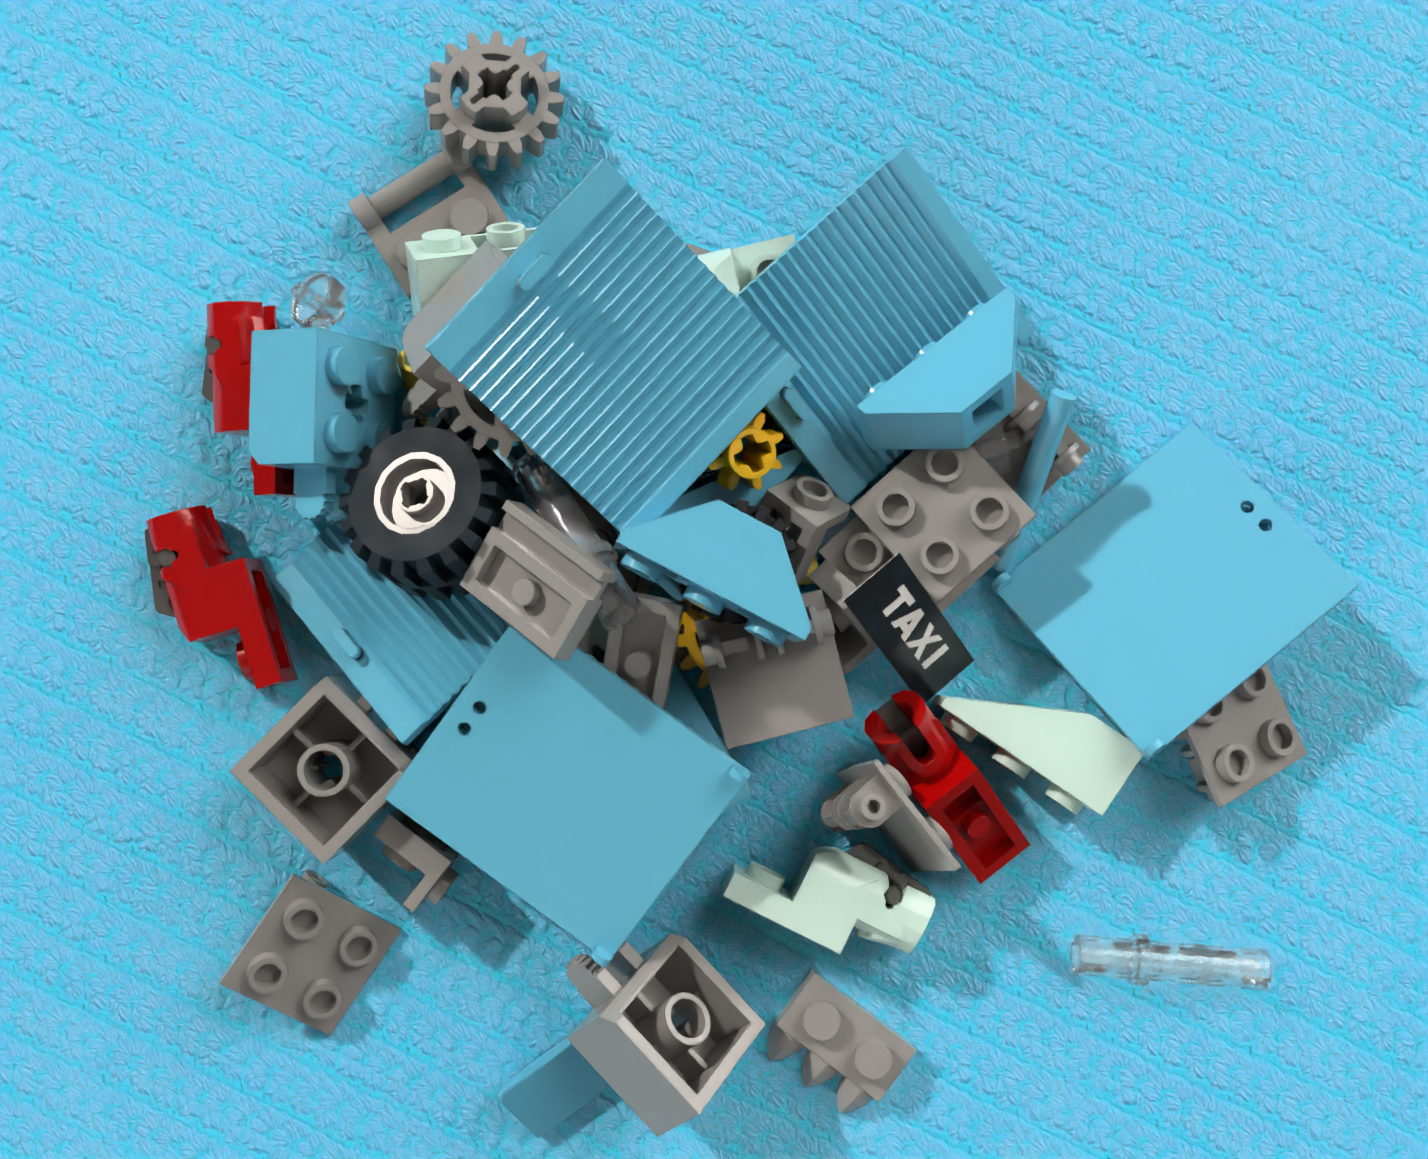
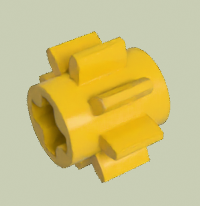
[707,412,784,490]

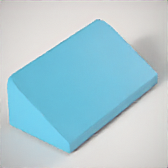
[497,1036,610,1138]

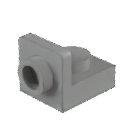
[761,473,850,583]
[808,559,878,674]
[374,809,460,912]

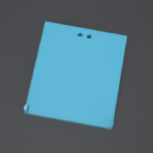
[735,146,1035,504]
[424,158,801,533]
[992,422,1359,761]
[270,426,608,746]
[385,625,751,967]

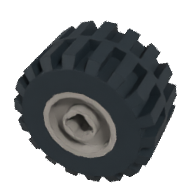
[339,417,525,600]

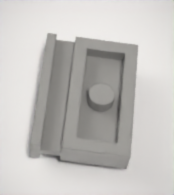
[460,500,619,660]

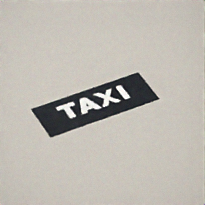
[843,552,974,703]

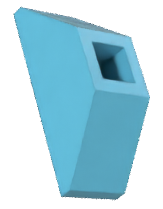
[856,287,1018,450]
[613,499,811,648]

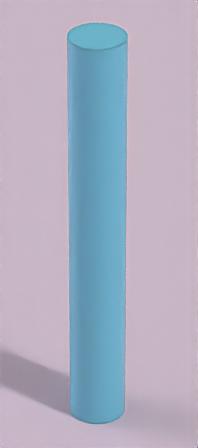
[992,389,1077,573]

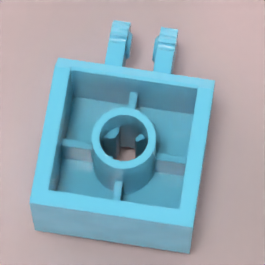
[248,327,399,524]

